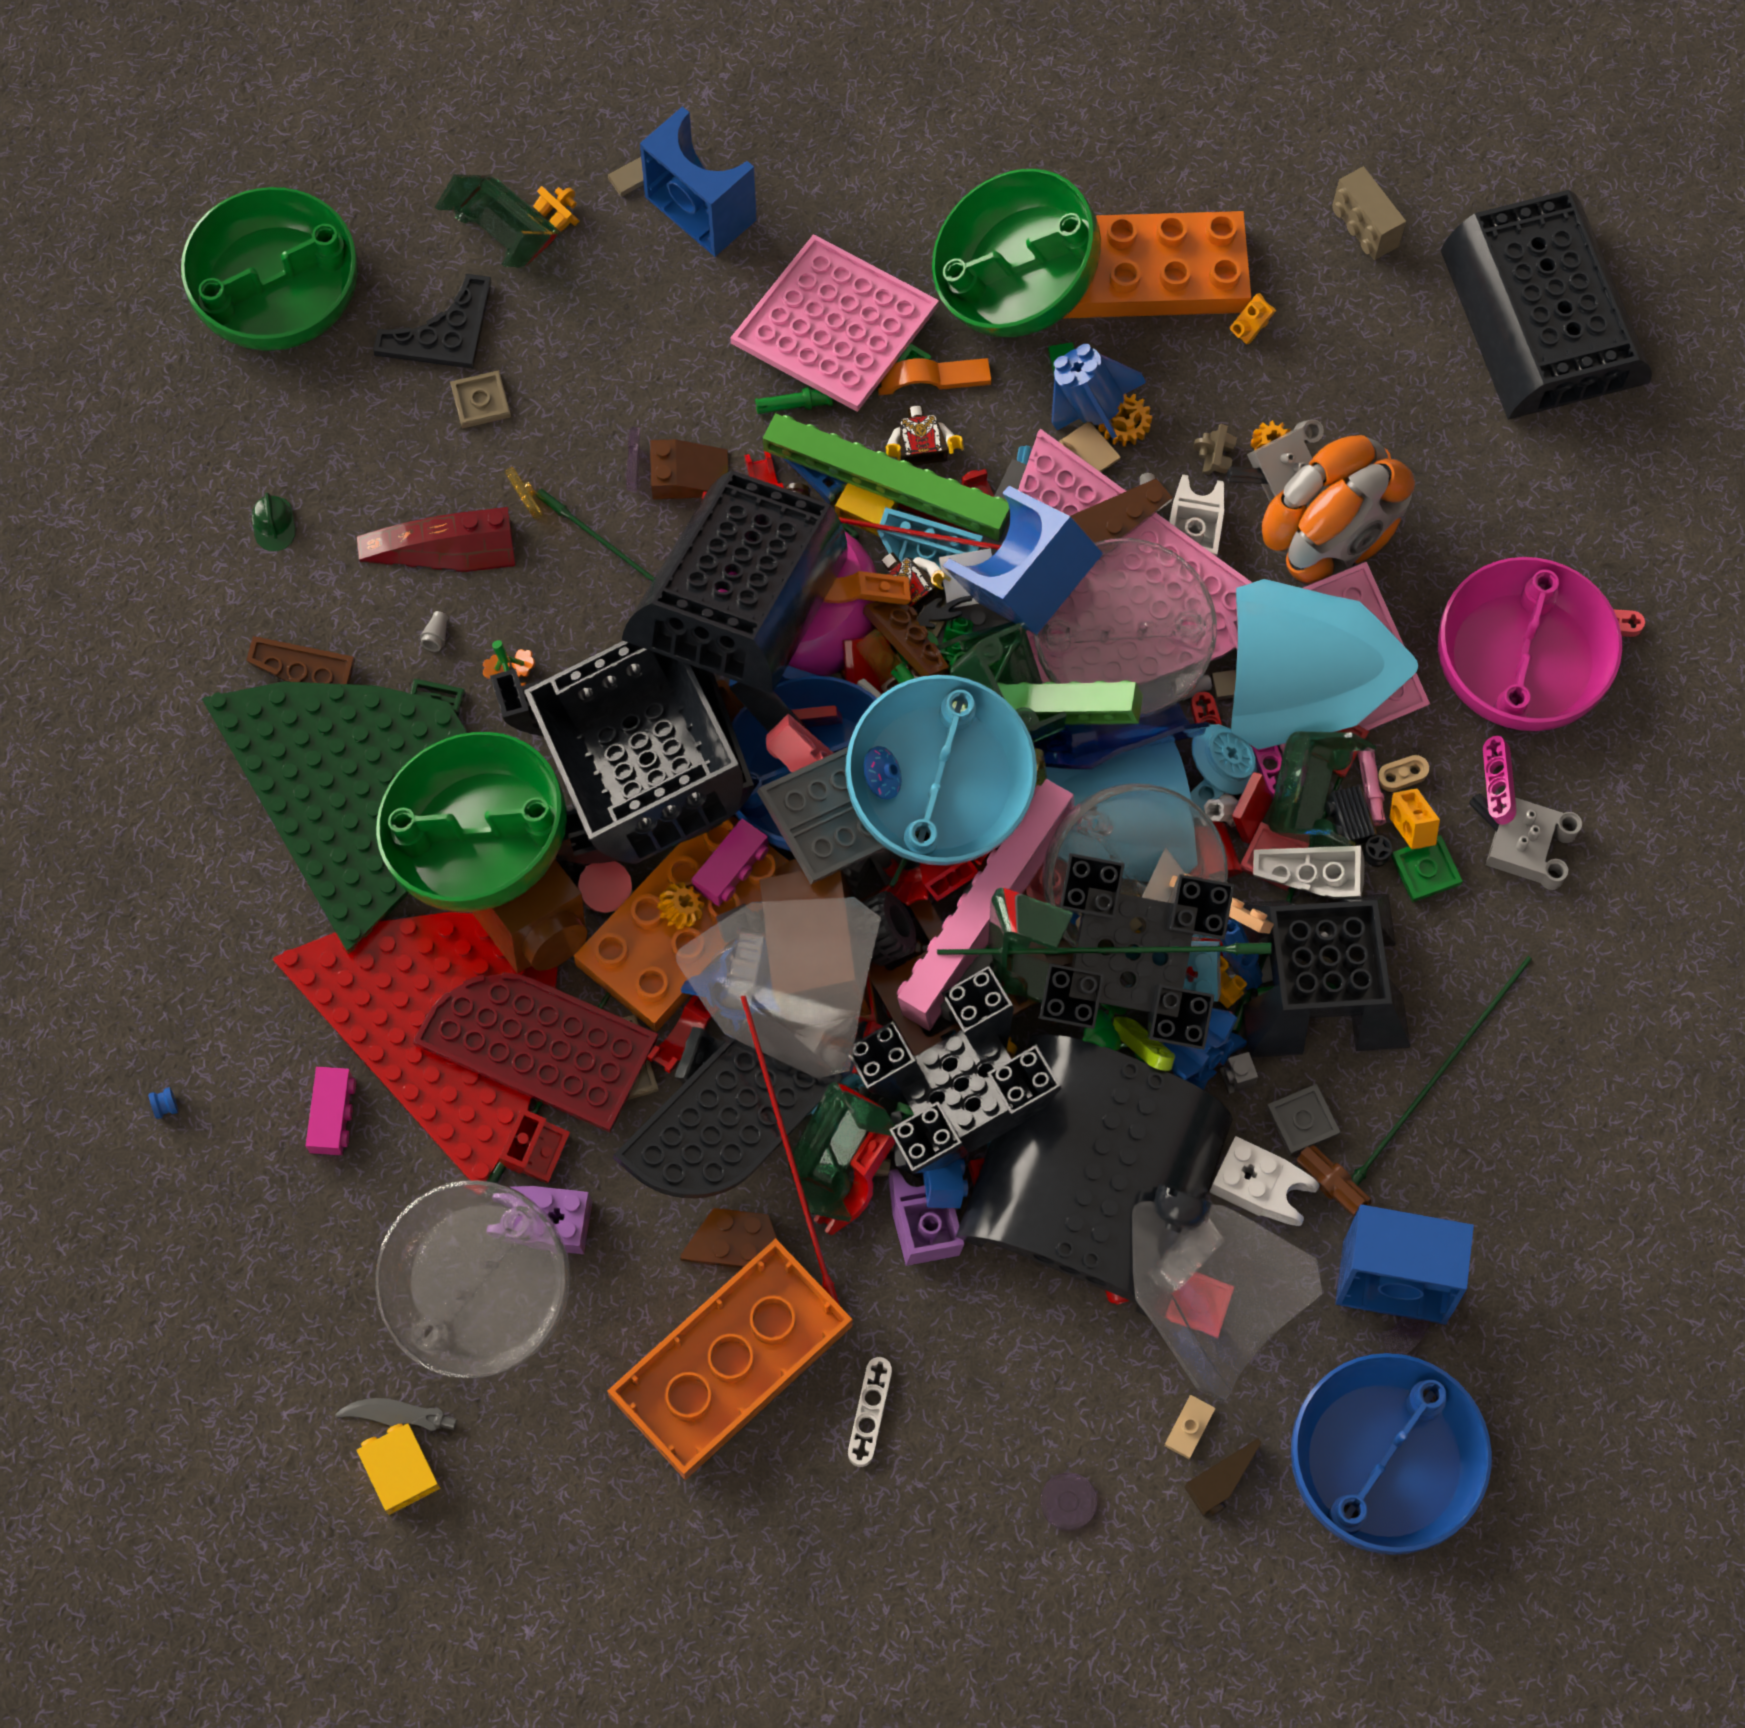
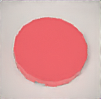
[578,861,632,913]

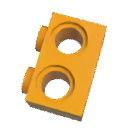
[1389,789,1440,849]

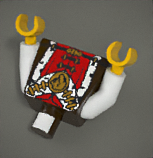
[886,406,964,465]
[881,552,951,610]

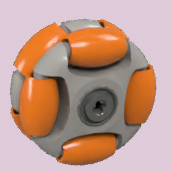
[1262,435,1415,585]

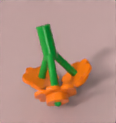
[483,640,535,686]

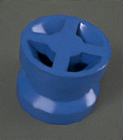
[149,1087,179,1120]

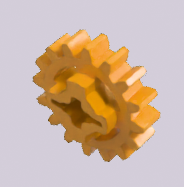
[1098,394,1152,446]

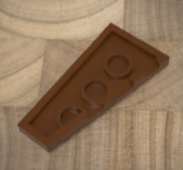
[863,601,949,677]
[246,636,355,684]

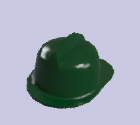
[252,493,295,551]

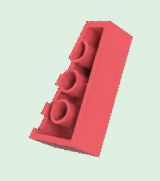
[766,714,834,772]

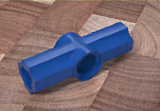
[1220,918,1263,990]

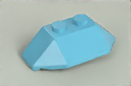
[877,507,983,569]

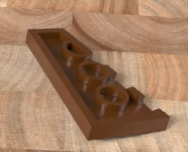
[1070,478,1173,554]

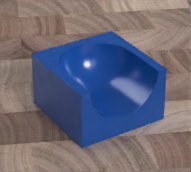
[640,106,757,257]
[943,486,1103,635]
[1335,1204,1474,1325]

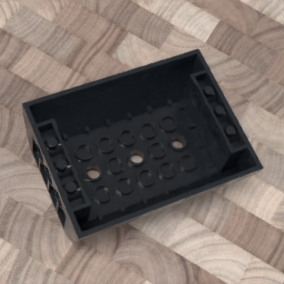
[524,641,743,864]

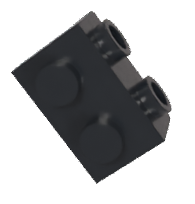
[675,1027,726,1084]

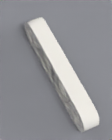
[848,1357,892,1467]

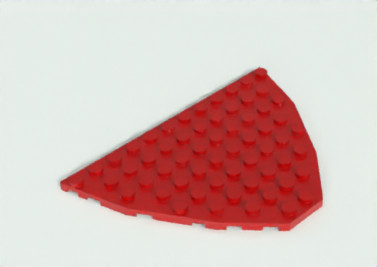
[273,912,558,1192]

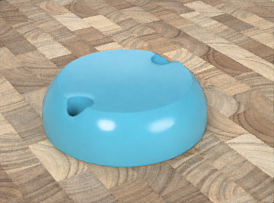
[845,675,1037,865]

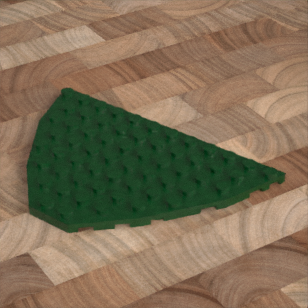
[202,682,467,954]

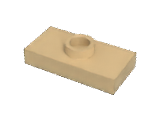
[1164,1395,1215,1459]

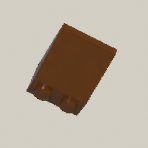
[650,439,728,500]

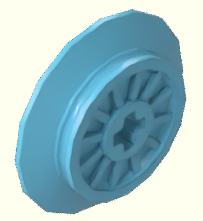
[1192,724,1257,795]

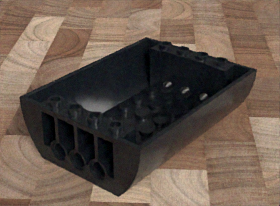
[1441,190,1652,420]
[622,470,848,694]

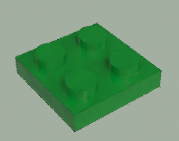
[1391,835,1463,903]

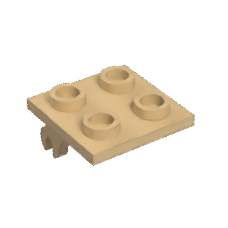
[1059,422,1121,472]

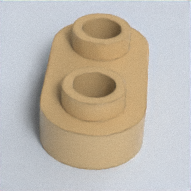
[1378,755,1429,792]

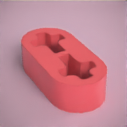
[1613,609,1645,637]

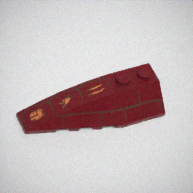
[357,507,515,572]

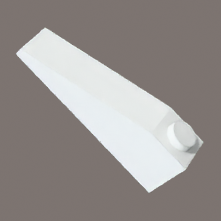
[1253,846,1364,899]

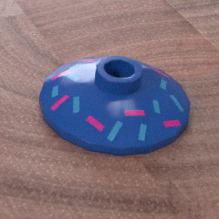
[863,746,902,800]

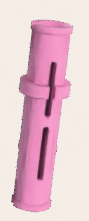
[1357,747,1386,826]

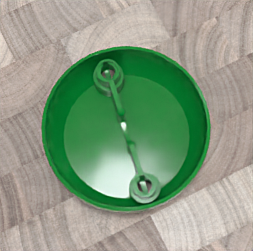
[932,169,1101,337]
[181,187,358,351]
[376,732,567,912]

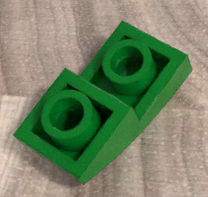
[940,617,973,664]

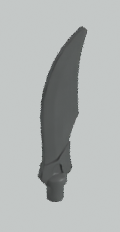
[335,1398,457,1432]

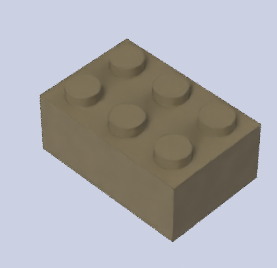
[1332,166,1406,260]

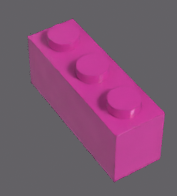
[692,819,769,906]
[306,1067,356,1155]

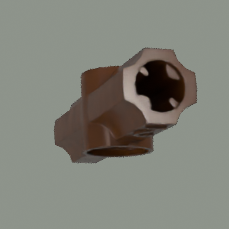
[1296,1145,1372,1217]

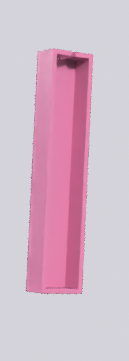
[897,779,1076,1031]

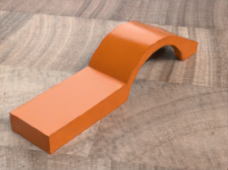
[878,358,991,395]
[823,571,911,605]

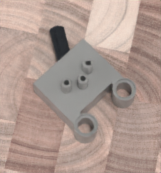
[1227,419,1324,502]
[1469,793,1582,890]

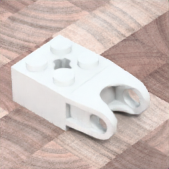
[1169,475,1224,557]
[1210,1136,1320,1226]

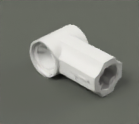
[1204,793,1239,827]

